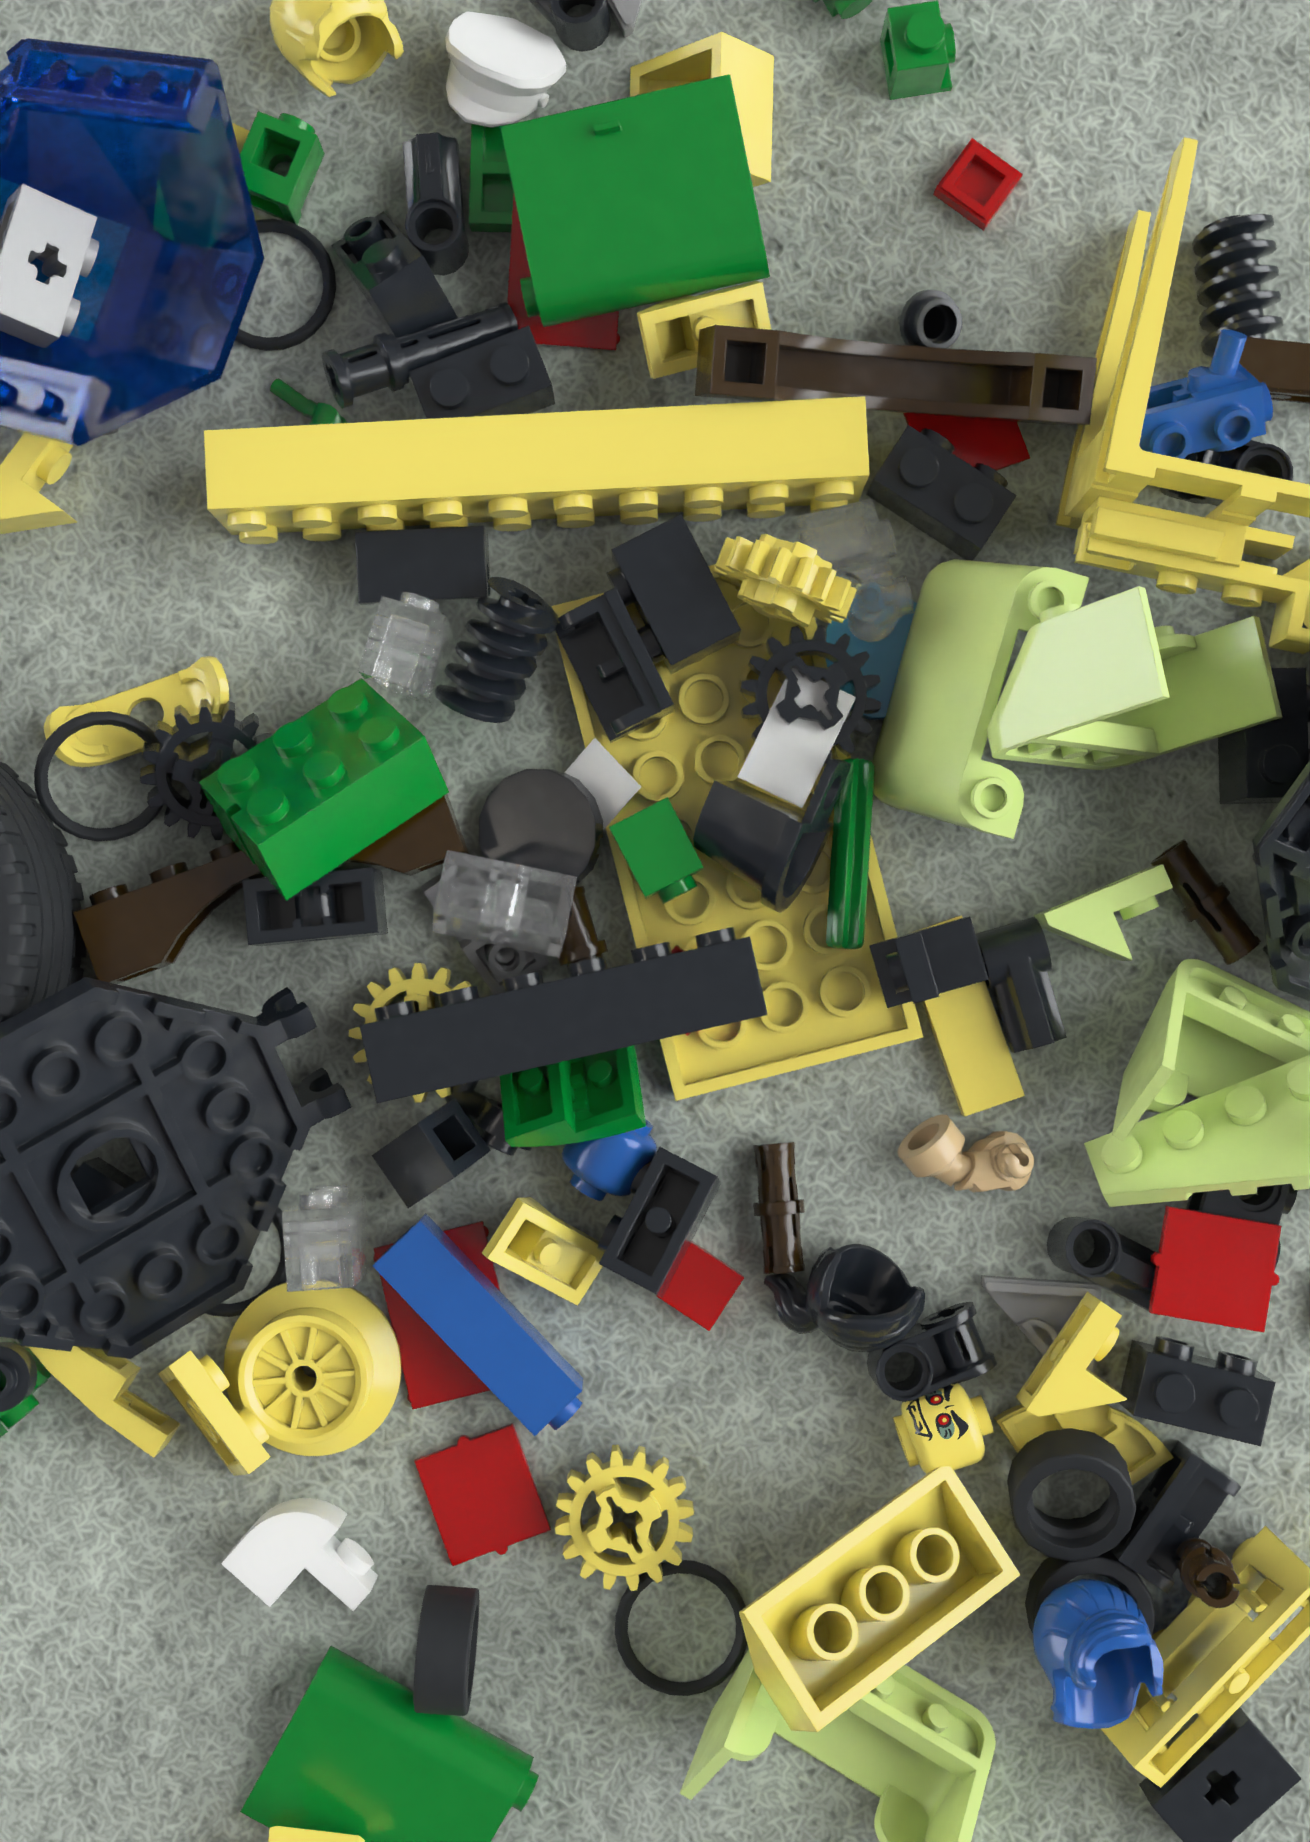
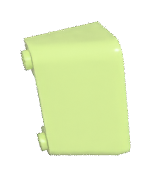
[872,559,1089,839]

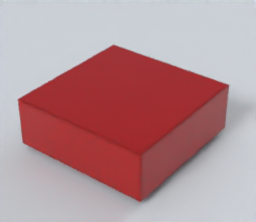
[933,138,1023,231]
[656,1241,744,1331]

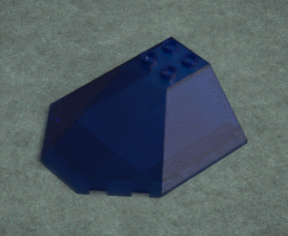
[0,38,264,446]

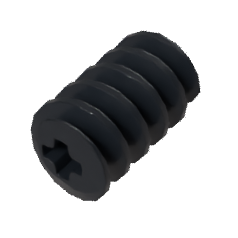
[1192,214,1284,358]
[435,577,559,723]

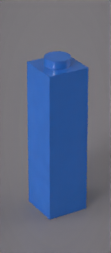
[373,1213,583,1436]

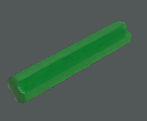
[826,758,875,949]

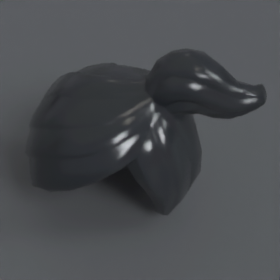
[764,1244,925,1352]

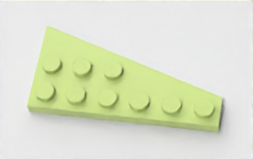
[1084,1055,1310,1207]

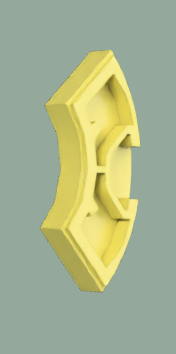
[994,1404,1174,1485]

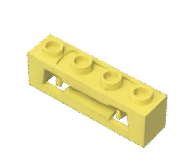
[1101,1526,1310,1788]

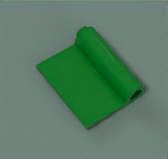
[500,74,770,327]
[240,1646,539,1842]

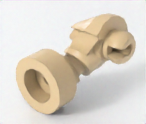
[897,1114,1034,1192]

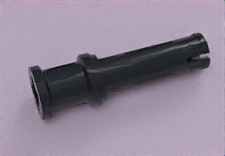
[322,302,518,409]

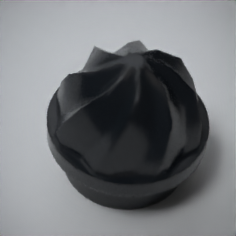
[898,290,962,348]

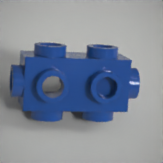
[1139,329,1273,459]

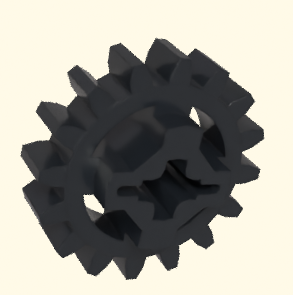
[740,625,881,767]
[140,699,273,840]

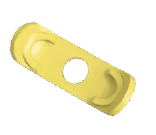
[44,656,229,767]

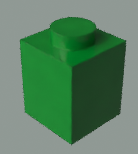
[609,797,704,904]

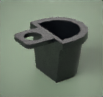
[693,758,851,913]

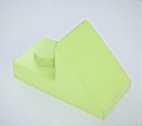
[1034,864,1173,961]

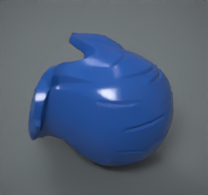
[1033,1579,1164,1729]

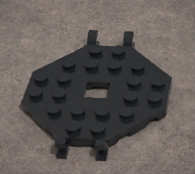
[0,977,352,1359]

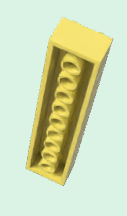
[204,396,870,544]

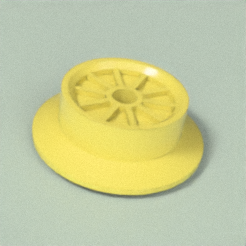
[224,1278,402,1456]

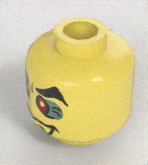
[893,1383,994,1474]

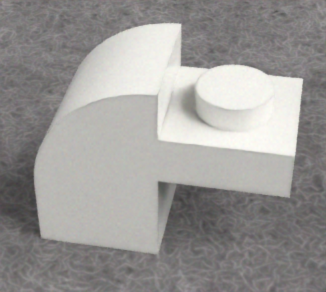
[221,1498,378,1611]

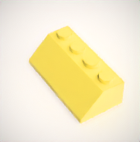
[739,1466,1020,1732]

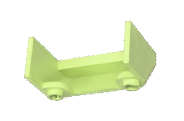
[987,586,1282,770]
[1112,959,1310,1141]
[680,1649,996,1842]

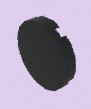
[479,769,603,895]

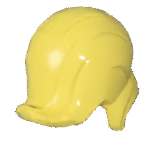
[270,0,404,97]

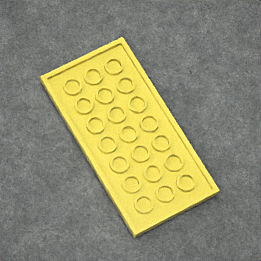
[551,564,923,1101]

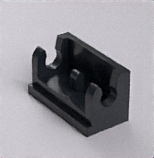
[355,526,491,605]
[555,587,674,743]
[1110,1441,1241,1594]

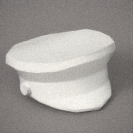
[445,11,566,127]

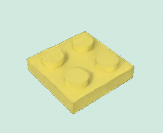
[158,1350,270,1476]

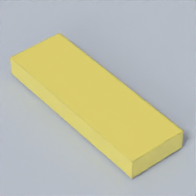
[908,915,1025,1117]

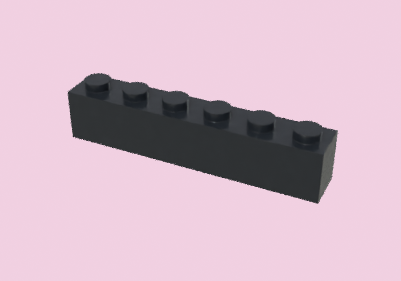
[359,927,768,1103]

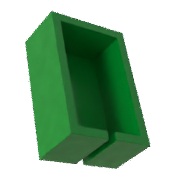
[199,678,449,900]

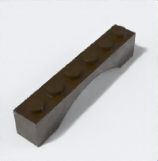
[695,325,1097,426]
[74,794,469,984]

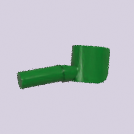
[270,378,347,425]

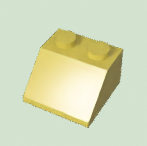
[630,32,774,187]

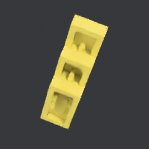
[29,1346,181,1458]

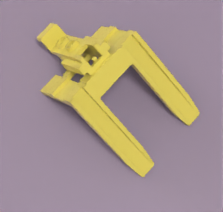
[1056,137,1310,654]

